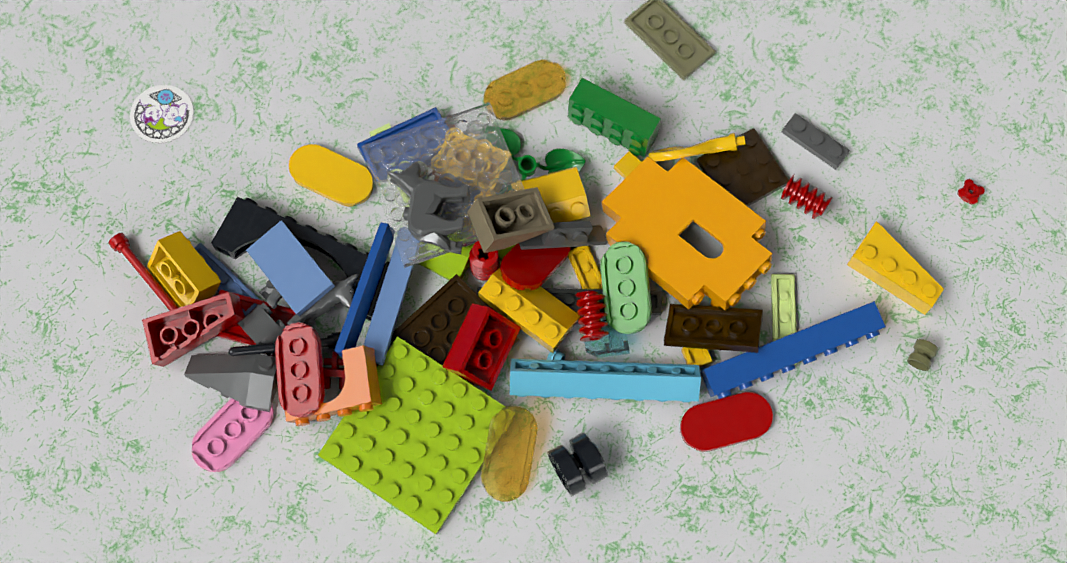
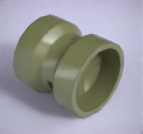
[907,339,938,371]

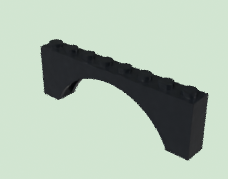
[211,196,390,321]

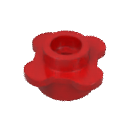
[957,179,985,205]

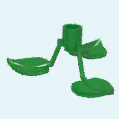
[484,126,586,194]

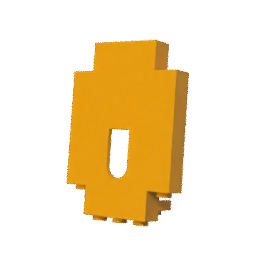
[602,156,772,311]

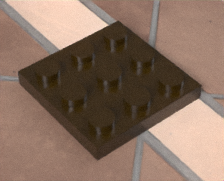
[697,128,789,207]

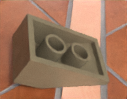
[467,187,555,253]

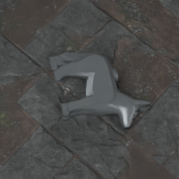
[387,162,470,254]
[259,274,359,325]

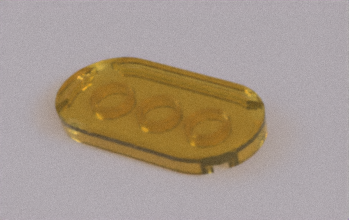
[483,59,566,120]
[481,405,537,502]

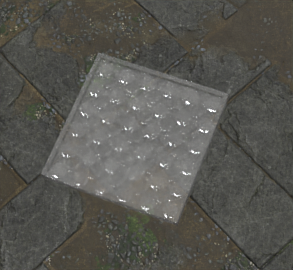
[361,102,524,268]

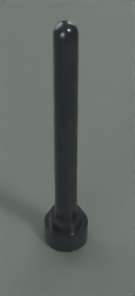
[228,332,341,356]

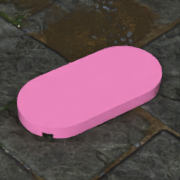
[192,398,274,472]

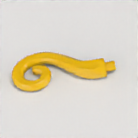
[648,133,746,162]

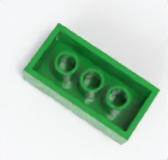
[568,78,661,158]

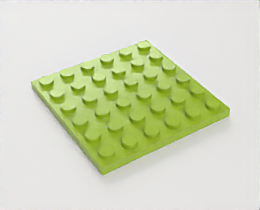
[318,337,515,535]

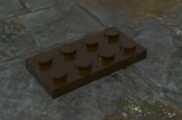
[663,304,763,353]

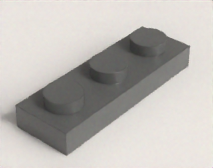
[781,113,850,170]

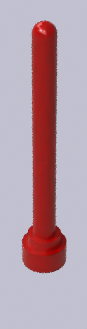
[108,232,179,311]

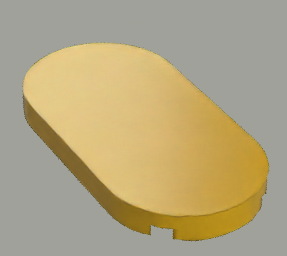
[289,144,373,207]

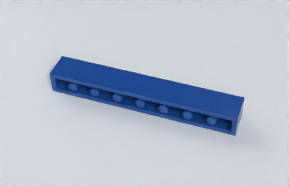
[700,301,886,399]

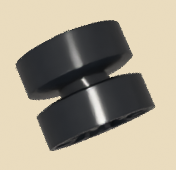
[547,432,608,497]

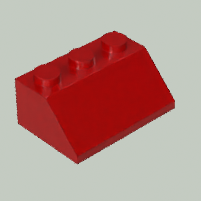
[442,304,521,391]

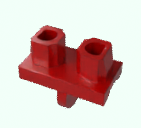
[323,351,345,390]

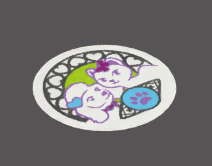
[130,85,194,143]

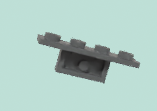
[519,221,608,250]

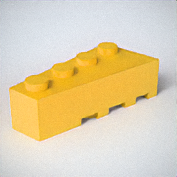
[847,221,944,315]

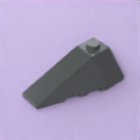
[184,354,278,412]

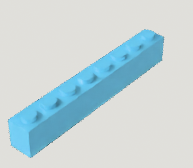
[510,359,701,403]

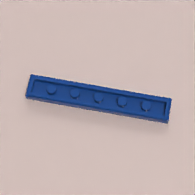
[335,222,396,358]

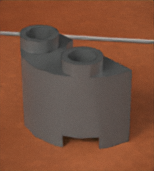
[238,303,286,356]

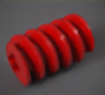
[781,174,833,219]
[469,241,499,281]
[575,291,609,342]

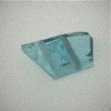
[584,320,630,358]

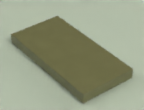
[624,0,716,81]

